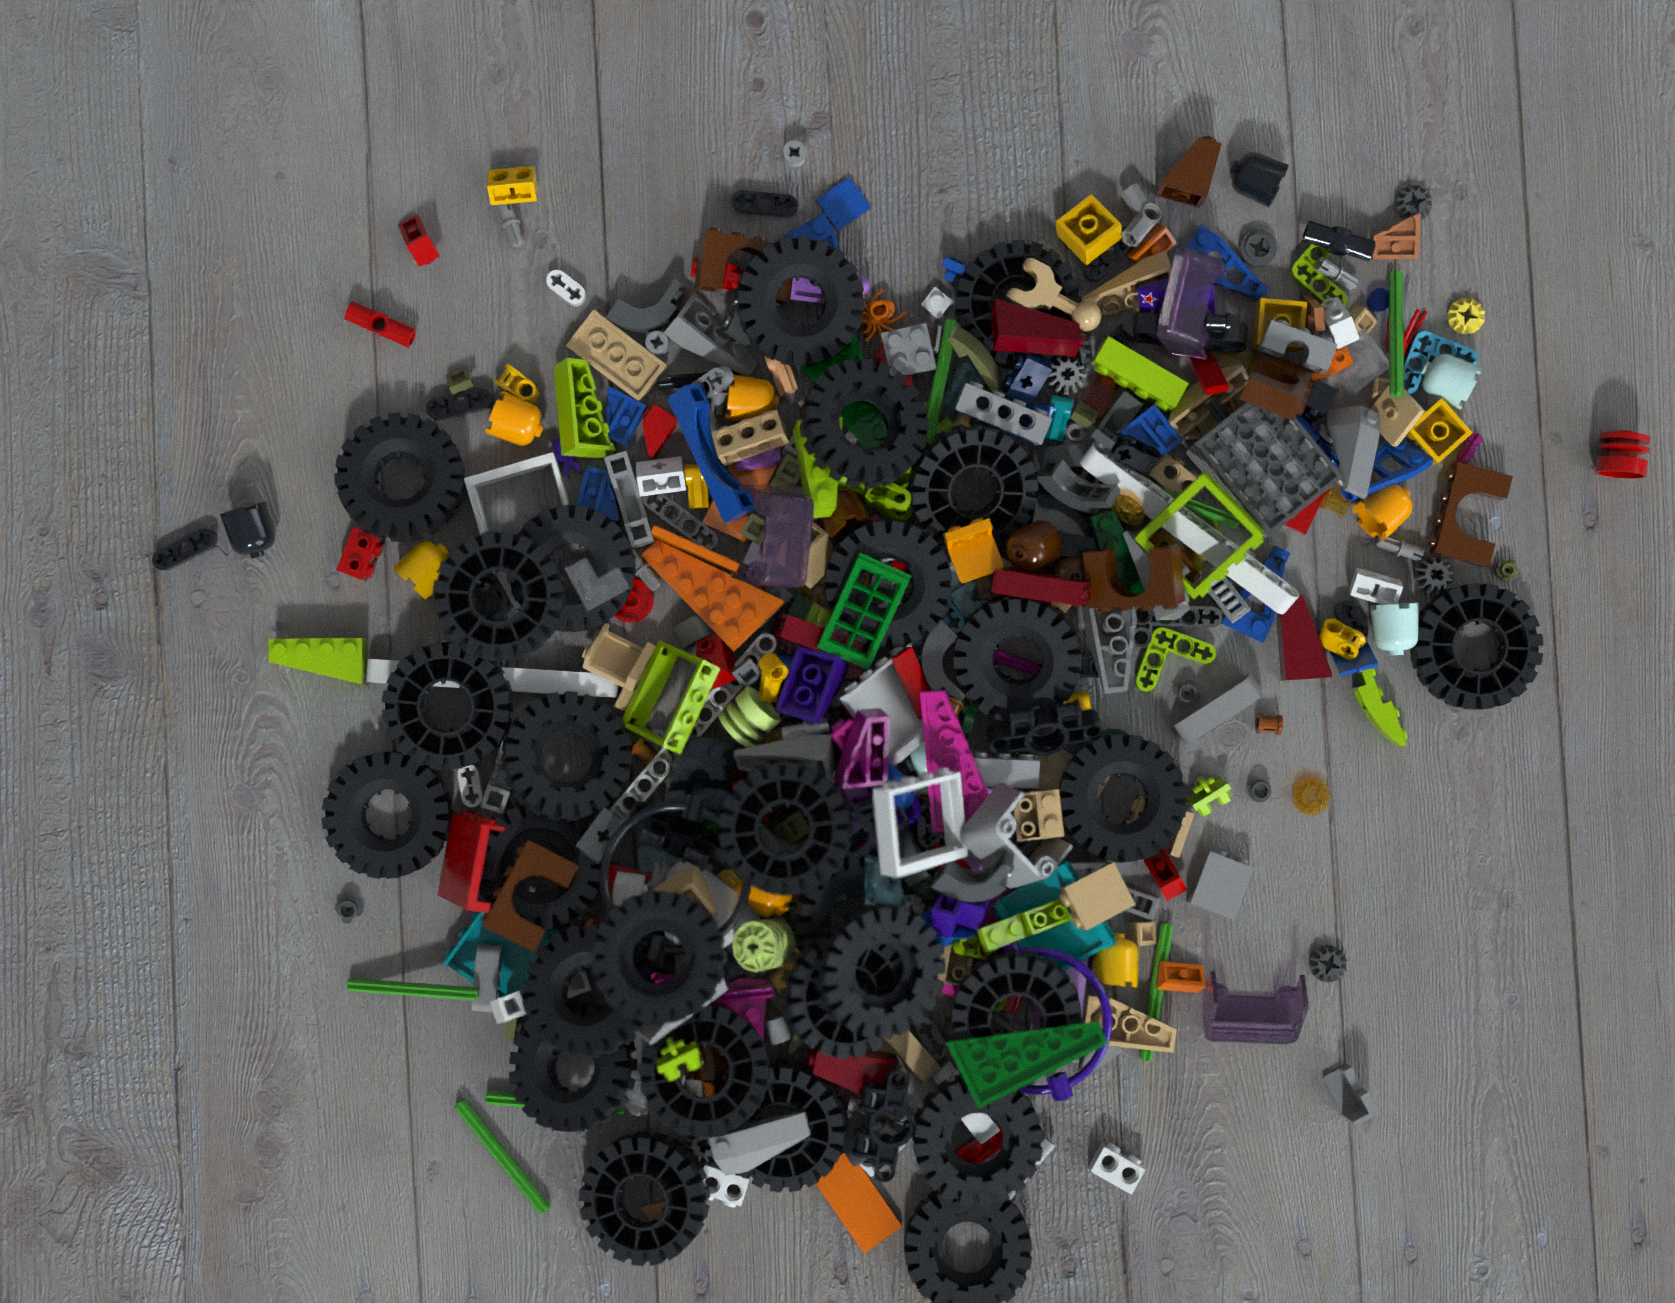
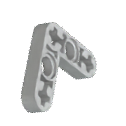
[690,366,733,447]

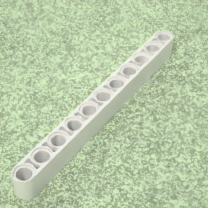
[1080,443,1299,614]
[609,633,777,822]
[366,659,619,698]

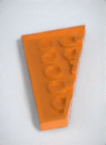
[641,540,784,651]

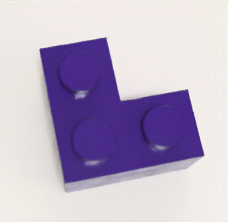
[929,893,990,938]

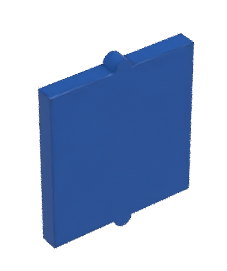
[816,177,871,231]
[1330,642,1379,676]

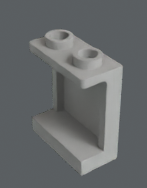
[1187,848,1254,920]

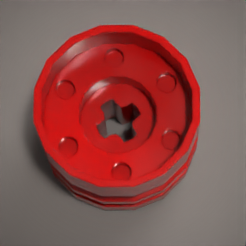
[1595,430,1651,479]

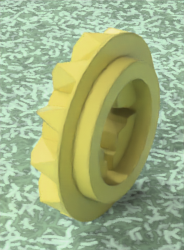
[1447,298,1485,335]

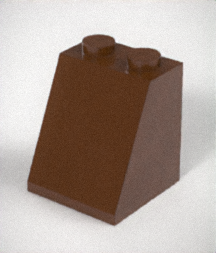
[1155,136,1222,208]

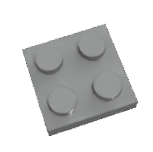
[881,323,936,376]

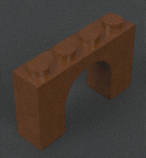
[694,227,792,305]
[1240,352,1315,421]
[1428,462,1513,567]
[1083,544,1185,612]
[481,840,579,953]

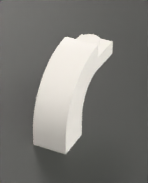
[932,1062,1000,1144]

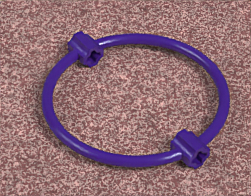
[999,940,1112,1102]

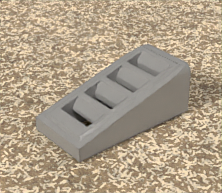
[1207,577,1251,624]
[1124,886,1161,921]

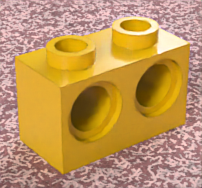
[487,166,538,205]

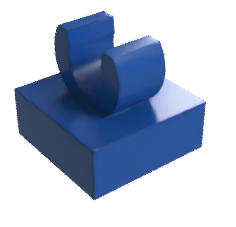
[942,255,968,282]

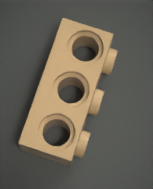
[711,410,789,466]
[1145,454,1202,499]

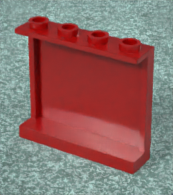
[437,810,505,913]

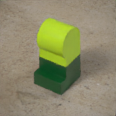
[788,595,832,628]

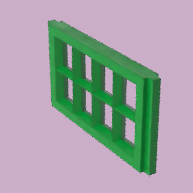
[817,552,911,670]

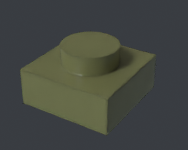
[446,366,474,395]
[1070,401,1099,430]
[504,1016,523,1042]

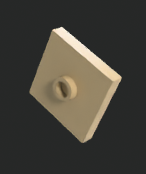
[1370,386,1425,447]

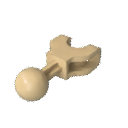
[1005,258,1101,331]

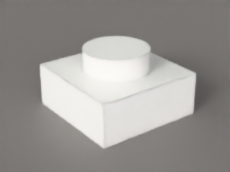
[920,287,953,320]

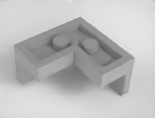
[1323,1064,1380,1126]

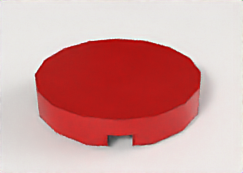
[614,577,654,623]

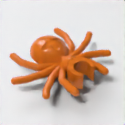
[858,288,906,343]

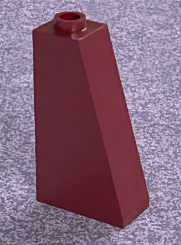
[990,299,1084,357]
[991,566,1092,607]
[1276,595,1332,681]
[770,612,865,665]
[807,1048,900,1095]

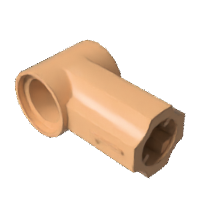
[764,356,798,397]

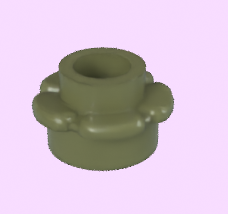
[1495,559,1519,582]

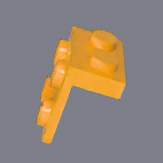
[944,518,1004,583]

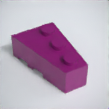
[833,708,890,789]

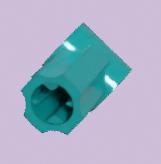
[1044,394,1074,443]

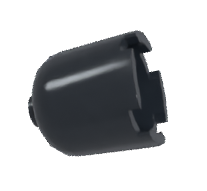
[1230,152,1289,208]
[220,502,275,559]

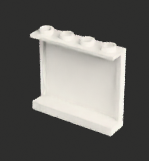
[839,643,933,765]

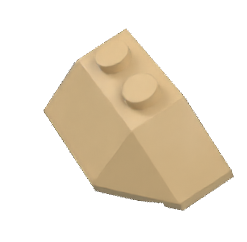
[1168,364,1249,440]

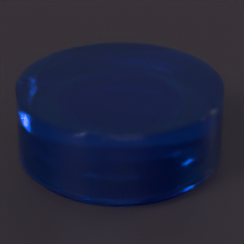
[1367,288,1389,312]

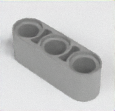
[472,943,503,1013]

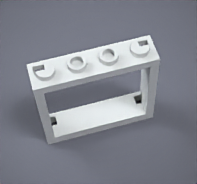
[464,452,570,535]
[873,767,968,877]

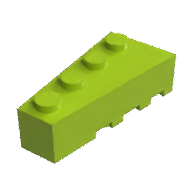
[1090,336,1189,413]
[553,358,616,459]
[793,417,843,519]
[268,638,368,685]

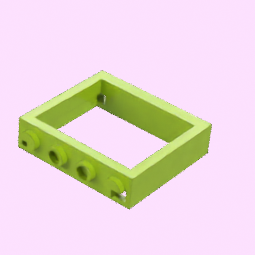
[1134,470,1265,599]
[622,640,720,754]

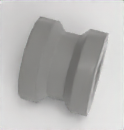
[783,140,806,168]
[645,331,670,357]

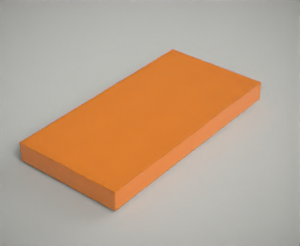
[702,463,781,542]
[651,525,741,576]
[816,1152,902,1253]

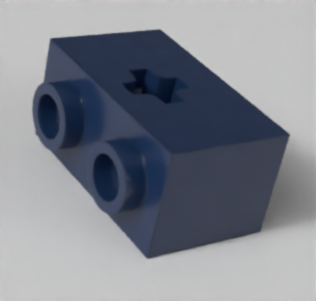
[1002,353,1052,408]

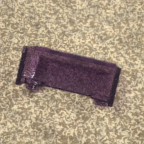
[1157,247,1227,359]
[731,484,814,588]
[1204,971,1309,1044]

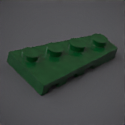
[1089,510,1145,594]

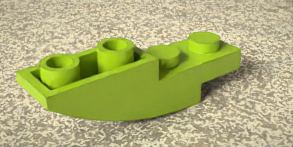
[1352,668,1407,747]
[977,899,1071,952]

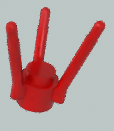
[1383,309,1427,357]

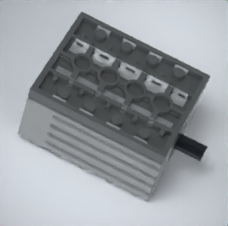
[1186,398,1344,539]

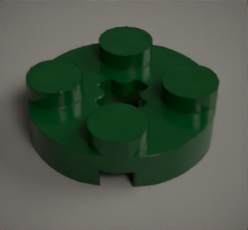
[959,704,978,741]

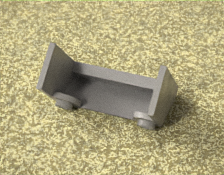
[960,782,1073,889]

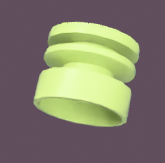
[718,686,781,748]
[732,918,796,972]

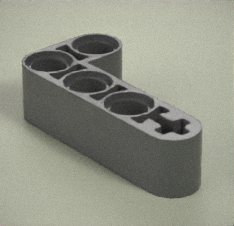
[1133,606,1223,649]

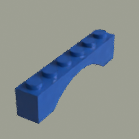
[667,383,757,524]

